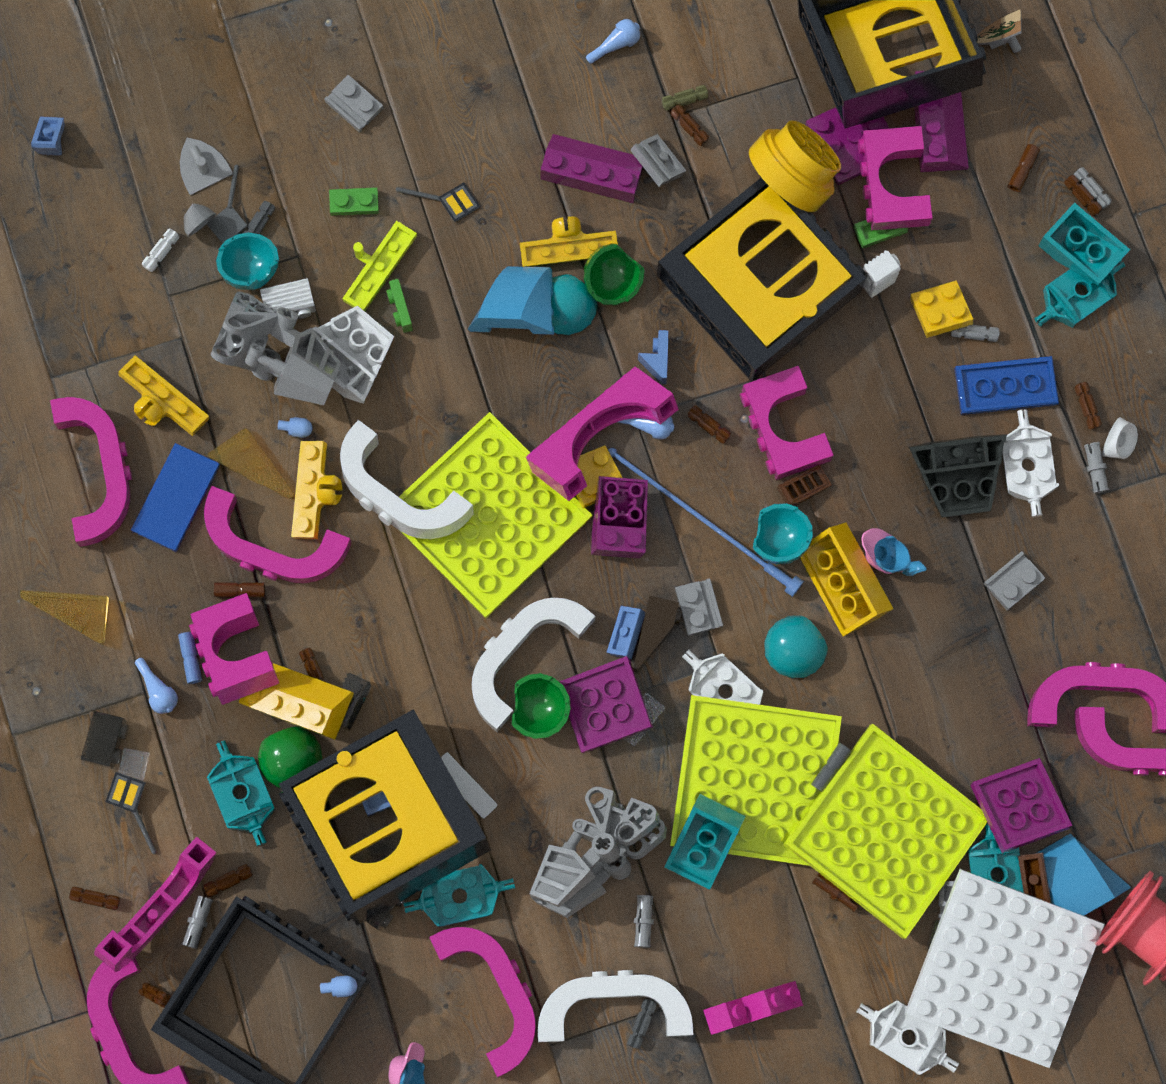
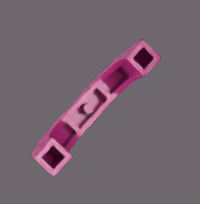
[50,397,132,547]
[204,486,352,583]
[1027,662,1166,733]
[1075,707,1166,776]
[94,837,216,972]
[429,927,535,1077]
[87,958,190,1084]

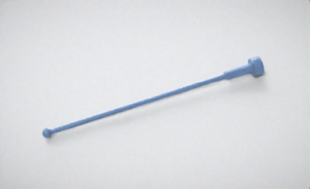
[608,448,804,597]

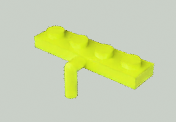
[342,221,417,312]

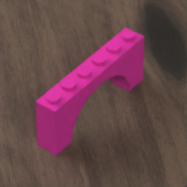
[526,367,679,501]

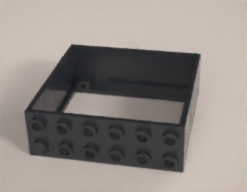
[151,896,370,1084]

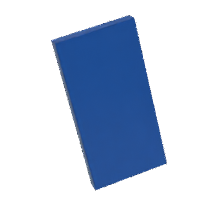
[954,356,1059,415]
[131,443,220,552]

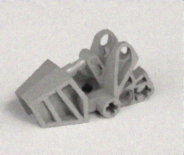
[211,292,342,405]
[530,787,667,918]

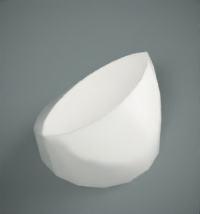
[1102,417,1138,459]

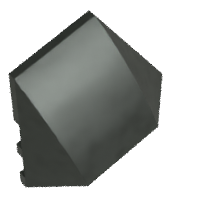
[909,434,1007,517]

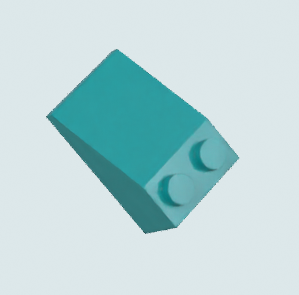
[1038,202,1130,285]
[664,794,746,890]

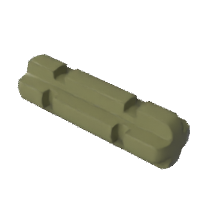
[662,85,708,110]

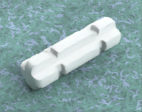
[142,228,179,272]

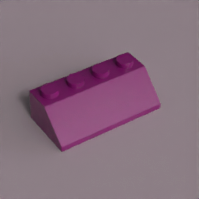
[914,71,968,172]
[541,134,643,203]

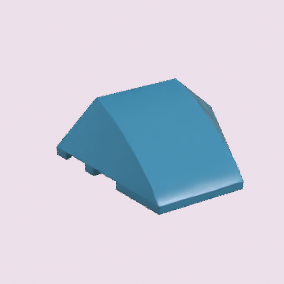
[468,266,554,335]
[1037,833,1131,916]

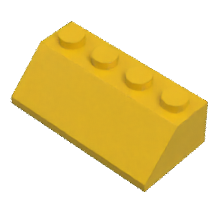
[800,522,893,636]
[239,663,354,740]

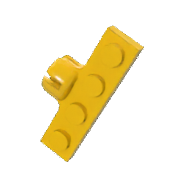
[520,216,618,267]
[119,355,209,436]
[291,441,343,539]

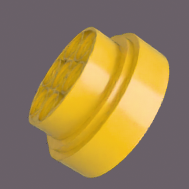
[749,120,841,212]

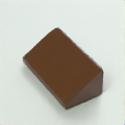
[1018,852,1051,903]

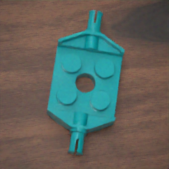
[1034,260,1125,328]
[207,740,276,847]
[967,822,1024,893]
[403,864,515,927]

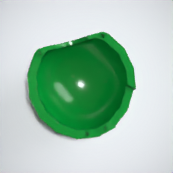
[583,243,645,305]
[512,673,570,739]
[258,726,322,788]

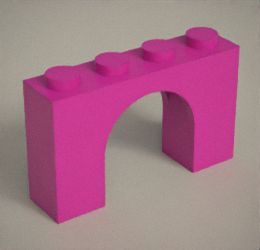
[858,126,932,230]
[740,366,834,480]
[189,593,279,705]

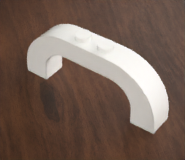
[340,420,474,539]
[472,598,595,732]
[538,970,693,1043]

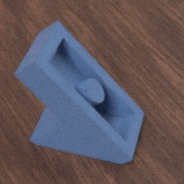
[31,117,65,155]
[638,330,668,384]

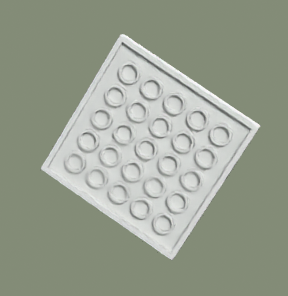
[905,869,1104,1068]

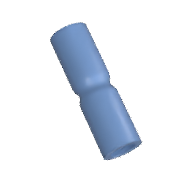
[178,632,202,684]

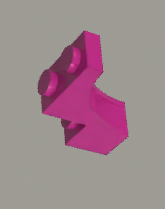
[703,981,803,1035]

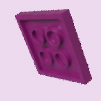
[805,107,895,186]
[560,656,653,754]
[970,758,1072,853]

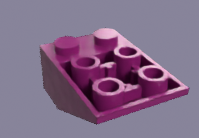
[591,476,648,559]

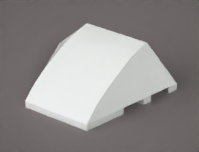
[312,306,394,404]

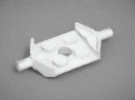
[1002,410,1059,517]
[682,650,763,705]
[856,1001,959,1075]

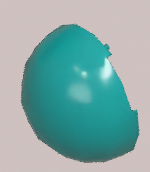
[216,232,279,290]
[551,274,597,335]
[753,503,813,565]
[764,615,828,678]

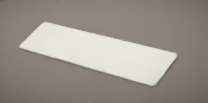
[441,752,497,818]

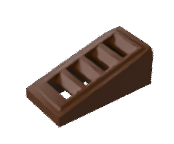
[777,464,832,506]

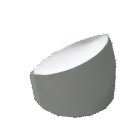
[184,204,216,237]

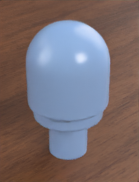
[277,417,312,438]
[320,976,357,998]

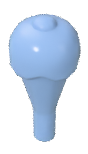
[586,19,640,64]
[618,416,674,439]
[135,658,178,714]

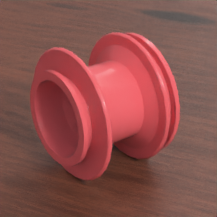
[1095,871,1166,986]

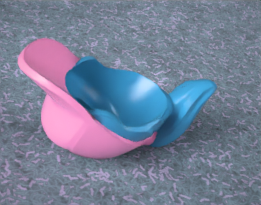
[861,528,927,576]
[388,1042,425,1084]

